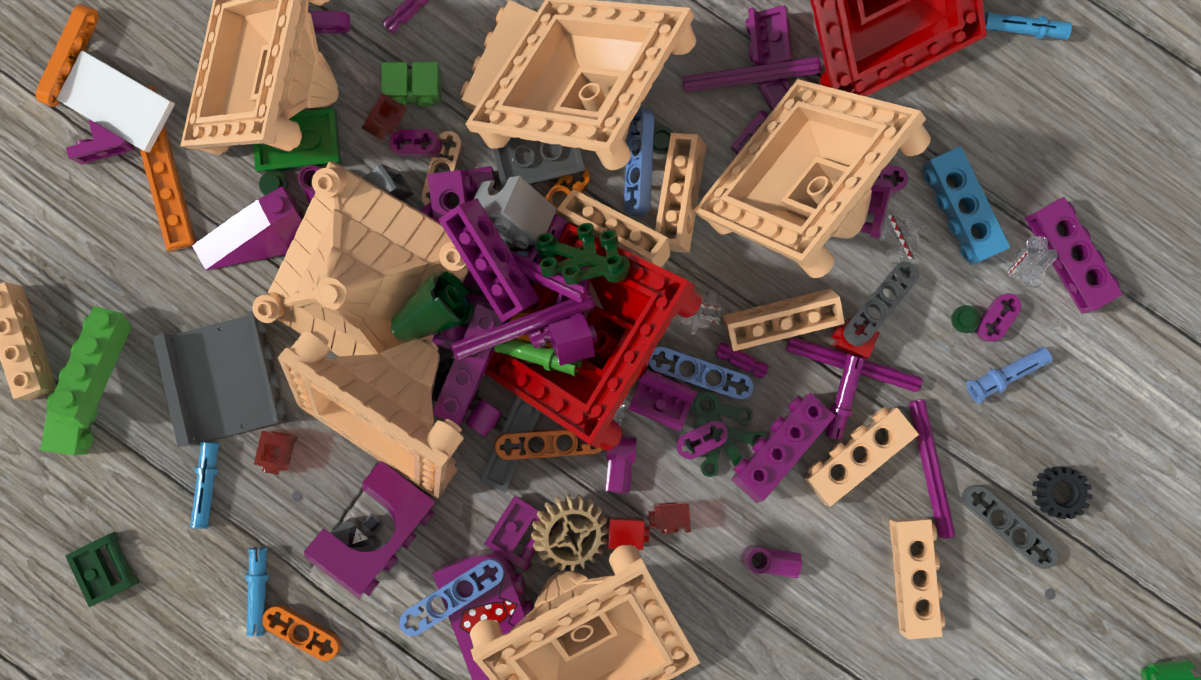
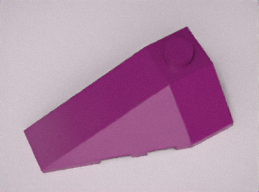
[192,186,304,270]

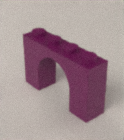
[304,461,435,600]

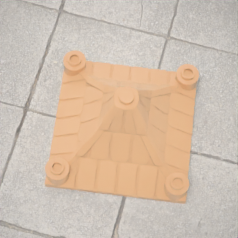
[180,0,339,156]
[465,0,696,170]
[693,79,931,278]
[252,161,470,357]
[278,330,463,500]
[470,545,700,680]

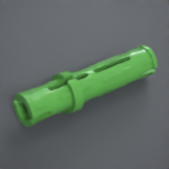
[494,339,582,377]

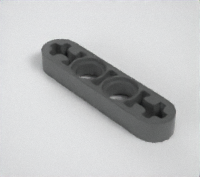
[844,261,919,346]
[962,485,1058,569]

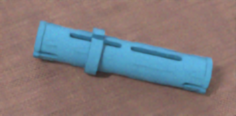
[984,11,1072,40]
[190,441,220,529]
[245,547,269,637]

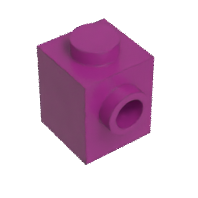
[548,315,598,366]

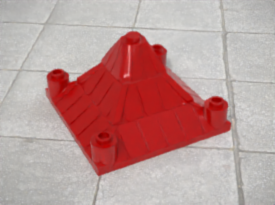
[810,0,987,97]
[484,223,702,450]

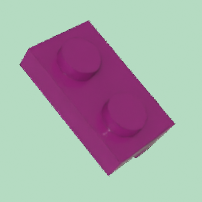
[746,5,793,65]
[628,370,697,432]

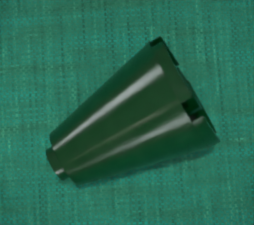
[391,269,474,342]

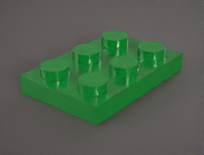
[253,108,341,173]

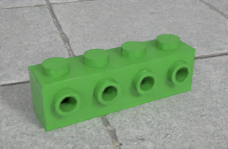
[46,306,132,429]

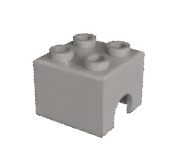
[473,176,557,249]

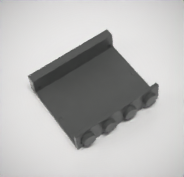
[153,311,288,447]

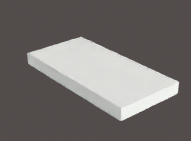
[57,51,175,153]

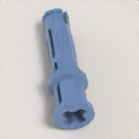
[966,347,1053,404]

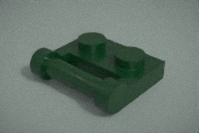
[65,531,140,607]

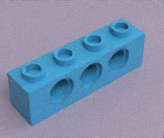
[922,146,1011,265]

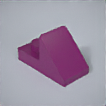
[66,119,135,165]

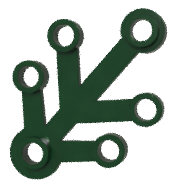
[535,223,630,285]
[686,391,766,477]

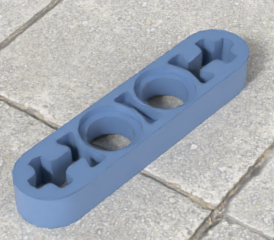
[624,108,654,217]
[648,347,754,400]
[399,558,505,636]

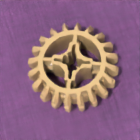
[531,494,609,572]

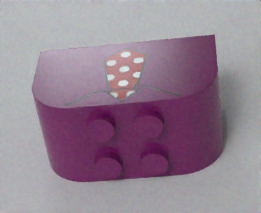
[432,549,535,680]

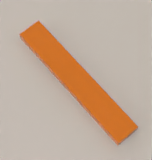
[140,85,197,252]

